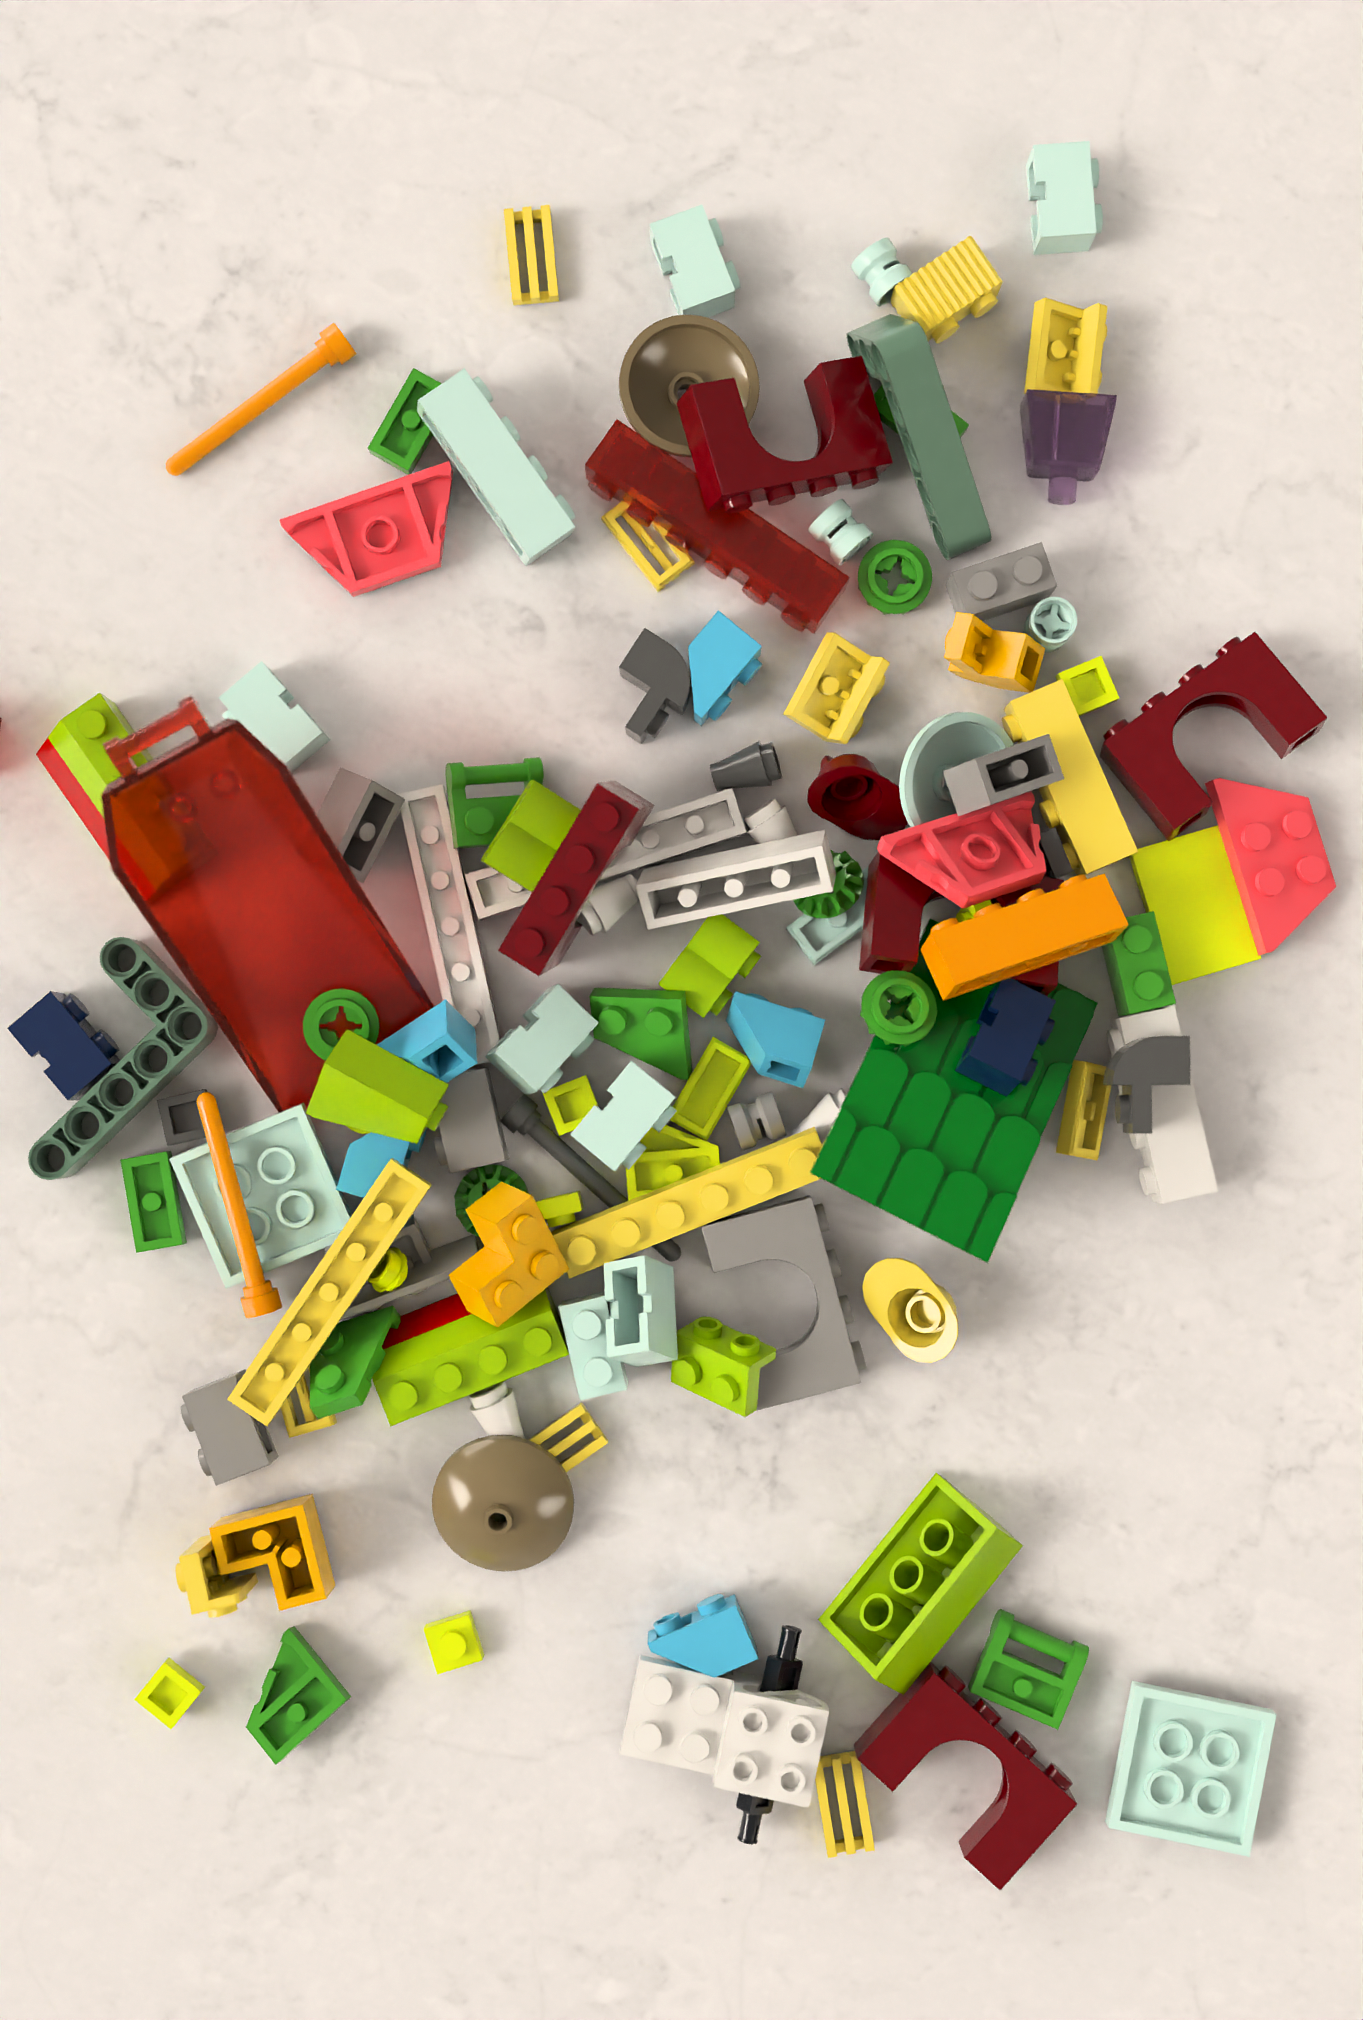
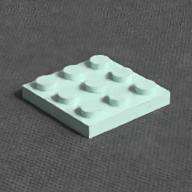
[169,1102,352,1289]
[1105,1681,1277,1857]

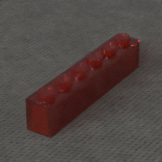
[585,419,850,634]

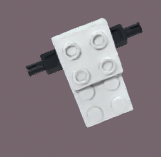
[620,1625,829,1845]

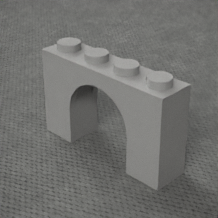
[701,1195,866,1411]

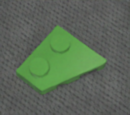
[589,988,692,1080]
[310,1305,401,1419]
[246,1626,351,1765]

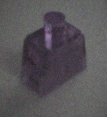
[1020,389,1117,505]

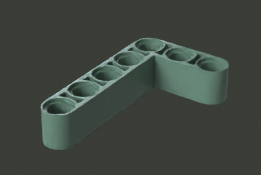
[847,314,991,560]
[28,937,218,1180]

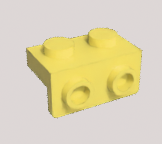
[1024,297,1107,407]
[783,632,890,744]
[176,1535,258,1618]

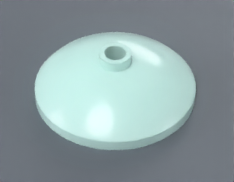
[899,712,1014,827]

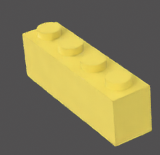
[1002,679,1138,876]

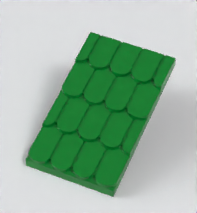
[809,918,1098,1263]

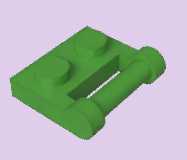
[445,757,544,849]
[968,1609,1089,1730]

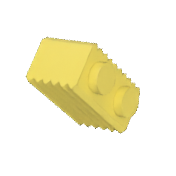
[890,236,1003,344]

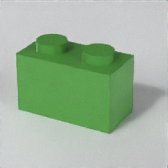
[1102,911,1176,1017]

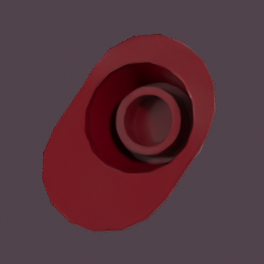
[807,754,908,840]

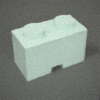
[1026,141,1103,255]
[650,204,740,318]
[219,661,330,775]
[485,984,599,1095]
[570,1061,677,1172]
[604,1255,678,1367]
[559,1291,628,1401]

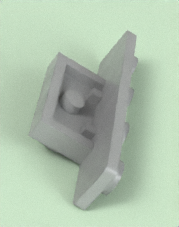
[325,1214,479,1320]

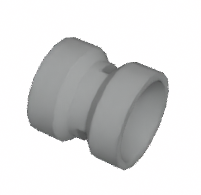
[727,1092,786,1151]

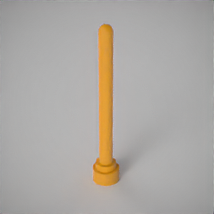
[166,323,356,476]
[197,1092,283,1318]

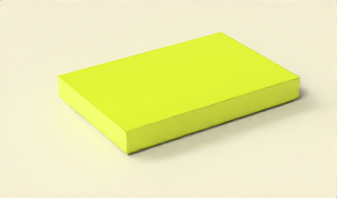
[1129,825,1262,985]

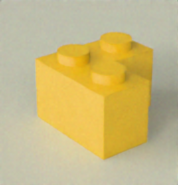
[448,1181,569,1328]
[209,1494,336,1611]

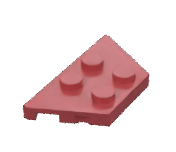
[280,461,453,597]
[1205,778,1336,955]
[876,791,1046,909]

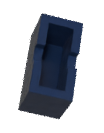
[955,978,1056,1097]
[7,991,120,1101]

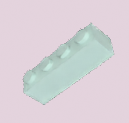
[417,368,575,566]

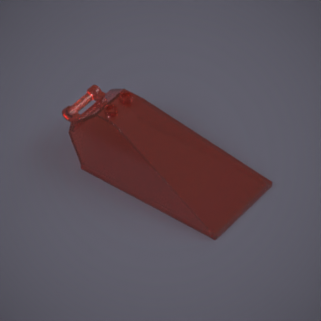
[101,695,435,1112]

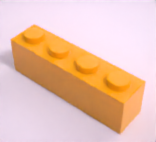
[920,873,1129,1001]

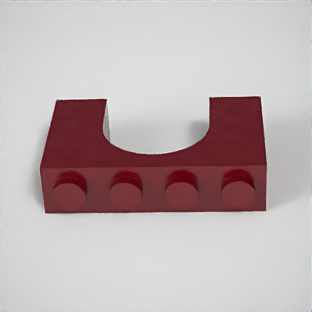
[677,356,893,514]
[1099,632,1328,841]
[498,780,655,976]
[859,852,1064,996]
[854,1662,1077,1891]

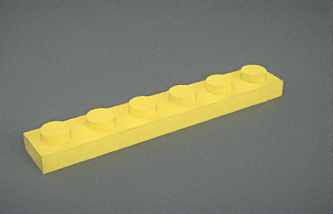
[551,1127,822,1279]
[227,1158,432,1426]

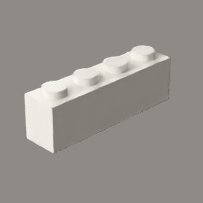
[635,830,836,930]
[1107,1006,1218,1204]

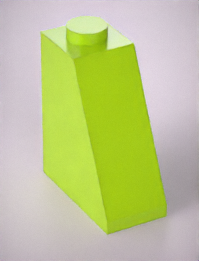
[306,1029,449,1144]

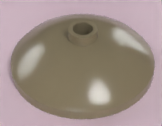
[619,315,760,457]
[432,1435,574,1572]

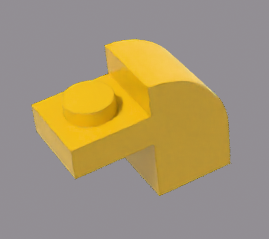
[944,612,1045,693]

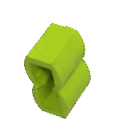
[481,780,581,892]
[658,914,761,1018]

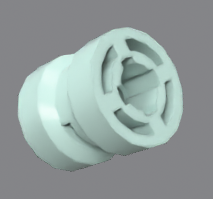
[851,238,913,306]
[808,499,873,566]
[1024,597,1077,652]

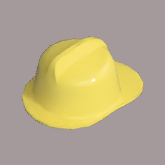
[862,1258,959,1363]

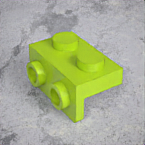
[671,1316,776,1417]

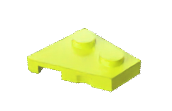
[625,1125,720,1201]

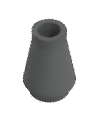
[710,741,782,791]

